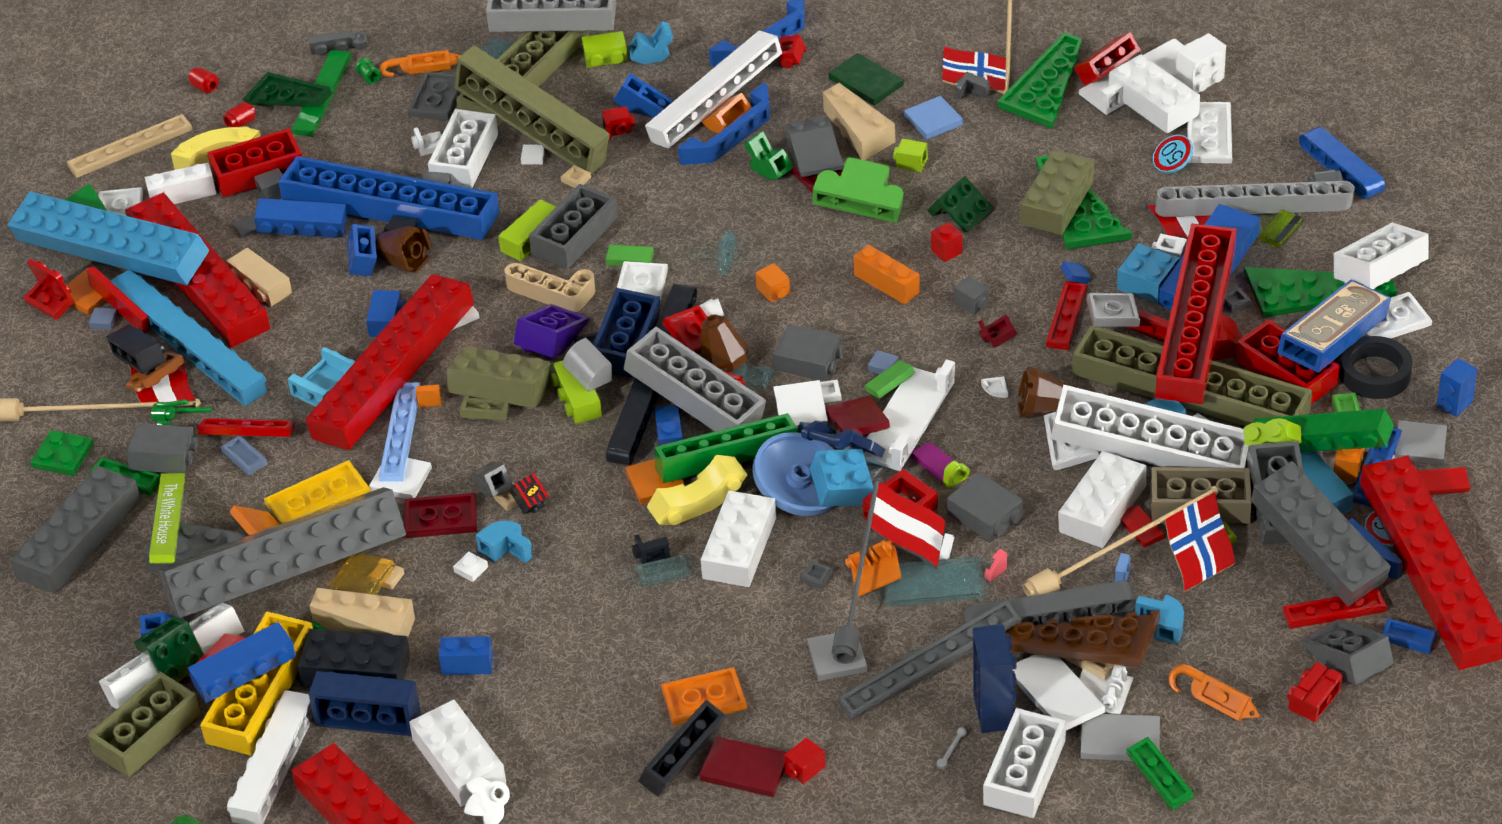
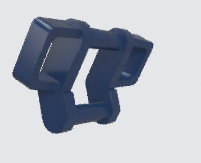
[797,421,885,458]

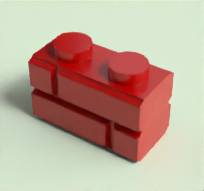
[1287,662,1342,722]

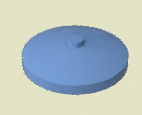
[753,432,835,516]

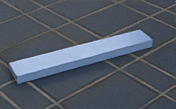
[379,382,421,482]

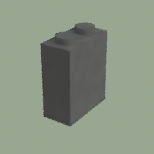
[773,324,844,381]
[127,423,198,473]
[947,472,1023,542]

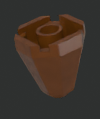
[375,226,431,273]
[701,314,748,372]
[1017,367,1070,419]

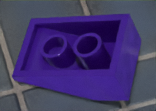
[513,304,590,359]

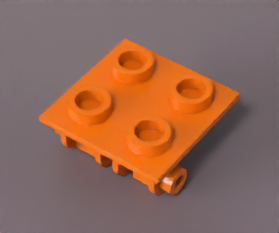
[845,540,902,597]

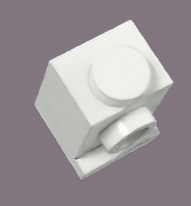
[1152,234,1187,261]

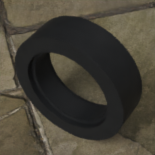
[1340,336,1413,399]

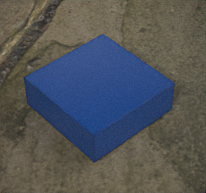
[1060,261,1091,284]

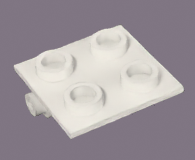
[1079,665,1133,715]

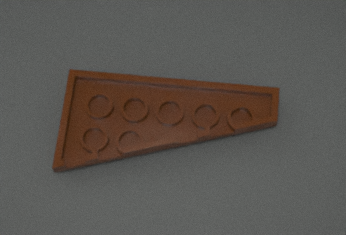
[1005,610,1161,667]

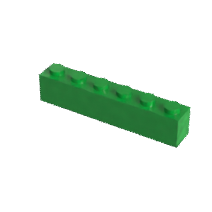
[1253,409,1394,453]
[655,413,797,483]

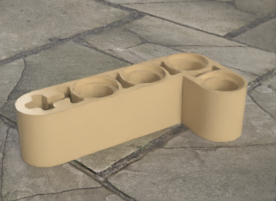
[505,263,595,312]

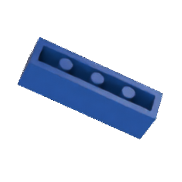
[254,198,348,238]
[188,622,296,703]

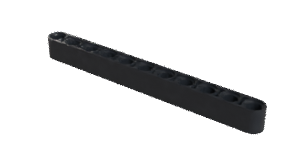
[606,284,697,466]

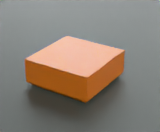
[416,384,442,407]

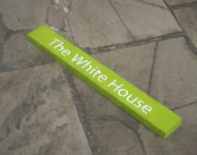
[149,473,185,563]

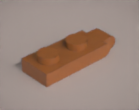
[126,351,185,392]

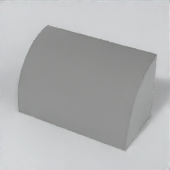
[563,338,612,392]

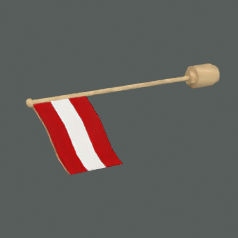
[0,364,201,422]

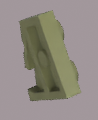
[460,394,510,421]

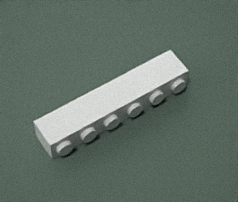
[99,603,244,709]
[227,690,314,824]

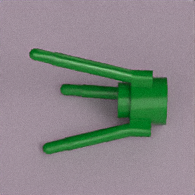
[151,399,212,436]

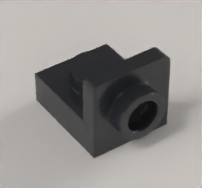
[631,534,671,567]

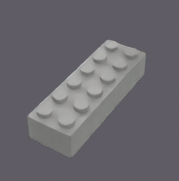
[486,0,616,32]
[624,327,766,431]

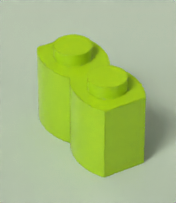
[1244,418,1302,446]

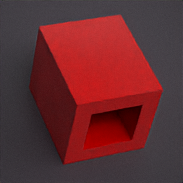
[931,222,962,262]
[784,737,826,784]

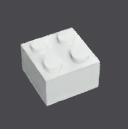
[1176,33,1226,93]

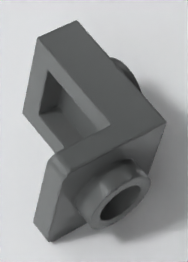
[955,72,990,99]

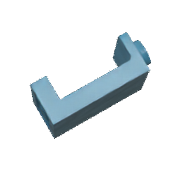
[288,347,355,407]

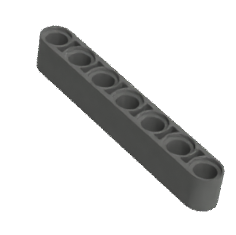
[963,581,1136,625]

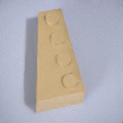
[823,83,895,160]
[310,588,415,638]

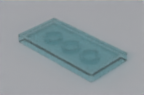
[884,556,985,607]

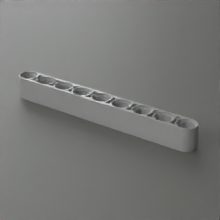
[1155,181,1354,217]

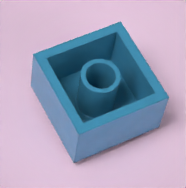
[1117,243,1179,304]
[810,449,874,507]

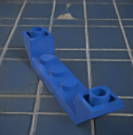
[709,0,805,66]
[678,83,770,165]

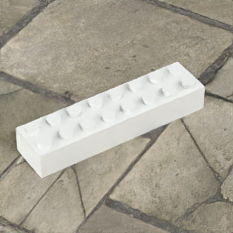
[1050,385,1249,468]

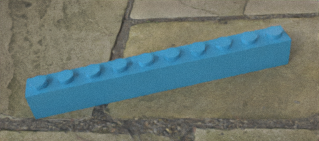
[111,269,267,406]

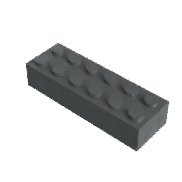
[1251,461,1391,607]
[11,466,141,594]

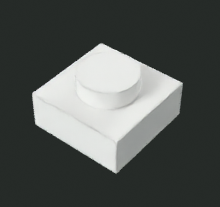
[453,552,488,582]

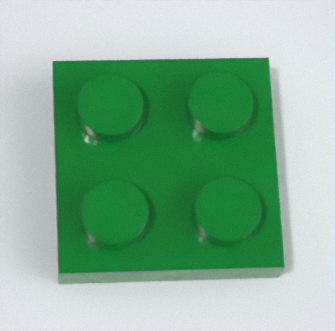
[30,430,94,476]

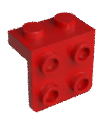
[23,259,75,321]

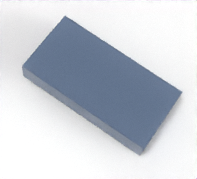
[221,436,268,476]

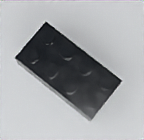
[298,629,411,687]

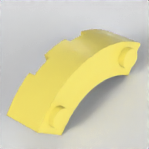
[171,127,261,169]
[647,455,748,525]

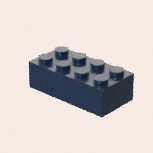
[593,288,660,378]
[973,624,1017,733]
[309,671,421,736]

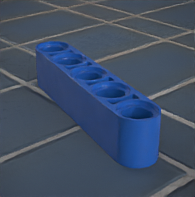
[1299,126,1385,200]

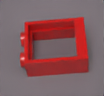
[862,469,938,520]

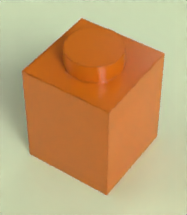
[755,263,790,302]

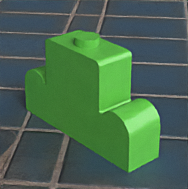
[812,157,904,223]

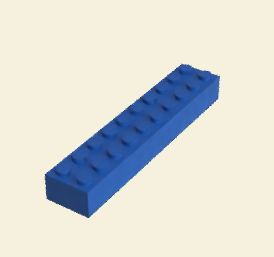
[279,156,499,240]

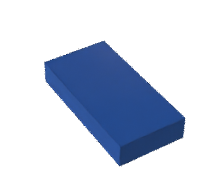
[1381,618,1437,654]

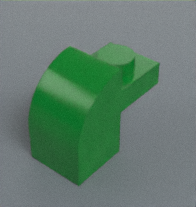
[744,131,793,180]

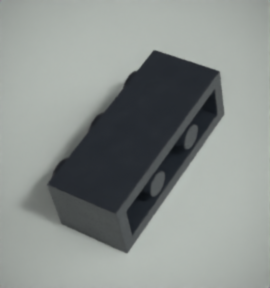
[106,324,166,374]

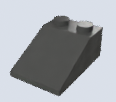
[785,116,844,177]
[1300,619,1394,685]

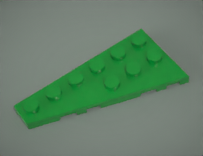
[998,32,1082,129]
[1036,155,1132,249]
[1244,267,1397,318]

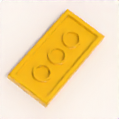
[264,460,371,524]

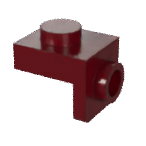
[978,314,1018,348]

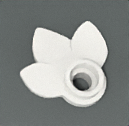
[464,777,510,824]

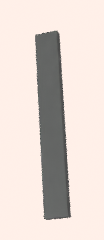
[837,599,1021,720]

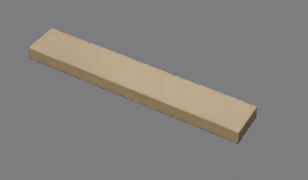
[67,114,192,178]

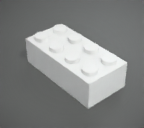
[1109,54,1200,133]
[428,109,498,188]
[1334,223,1428,289]
[1058,450,1146,548]
[701,490,776,587]
[409,700,506,807]
[983,708,1066,818]

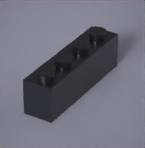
[638,700,726,797]

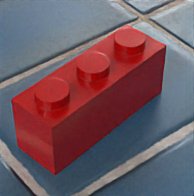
[1074,32,1141,85]

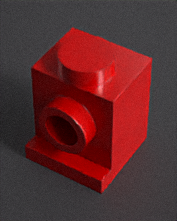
[776,34,807,68]
[602,106,635,139]

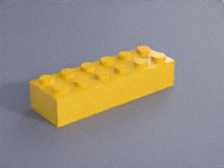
[200,611,313,756]

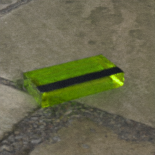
[1260,209,1302,248]

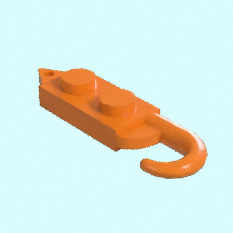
[379,50,462,77]
[1168,664,1260,721]

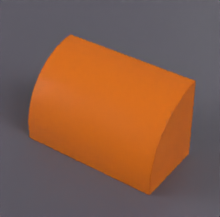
[702,93,752,133]

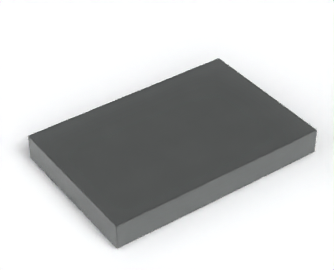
[407,72,460,120]

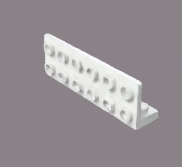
[1079,39,1197,115]
[864,359,955,471]

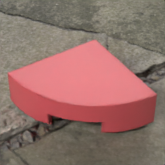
[984,549,1007,582]

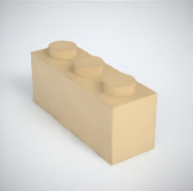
[227,248,292,307]

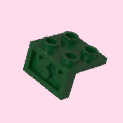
[927,176,994,232]
[134,616,204,682]

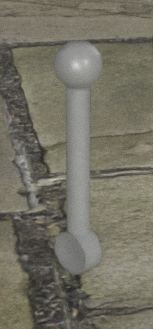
[937,727,967,769]

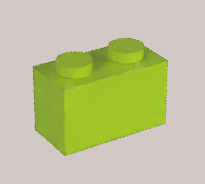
[582,31,628,68]

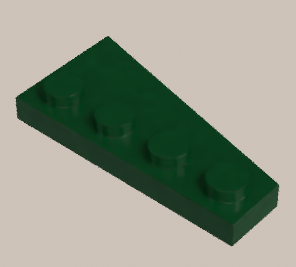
[242,72,332,107]

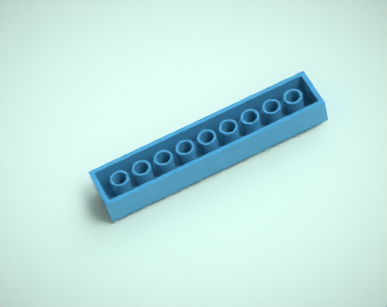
[7,191,209,285]

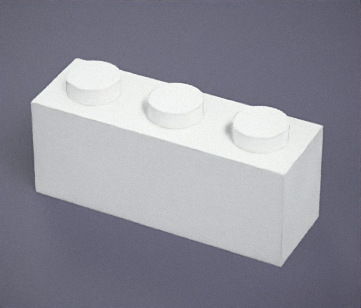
[145,162,216,204]

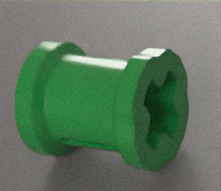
[355,58,381,85]

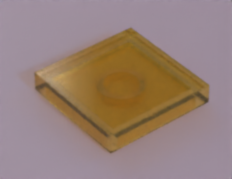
[329,553,395,595]

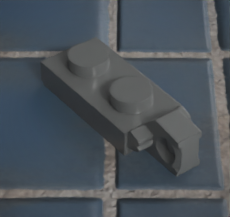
[308,30,367,55]

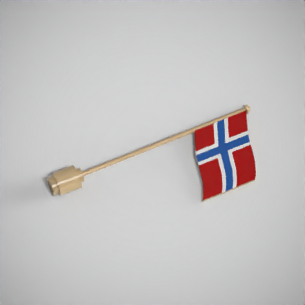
[942,0,1012,95]
[1022,486,1234,597]

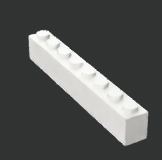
[645,30,782,149]

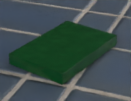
[828,53,904,105]

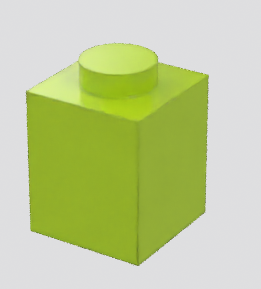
[893,139,928,172]

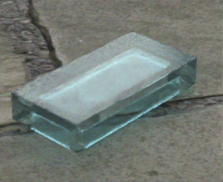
[636,555,690,588]

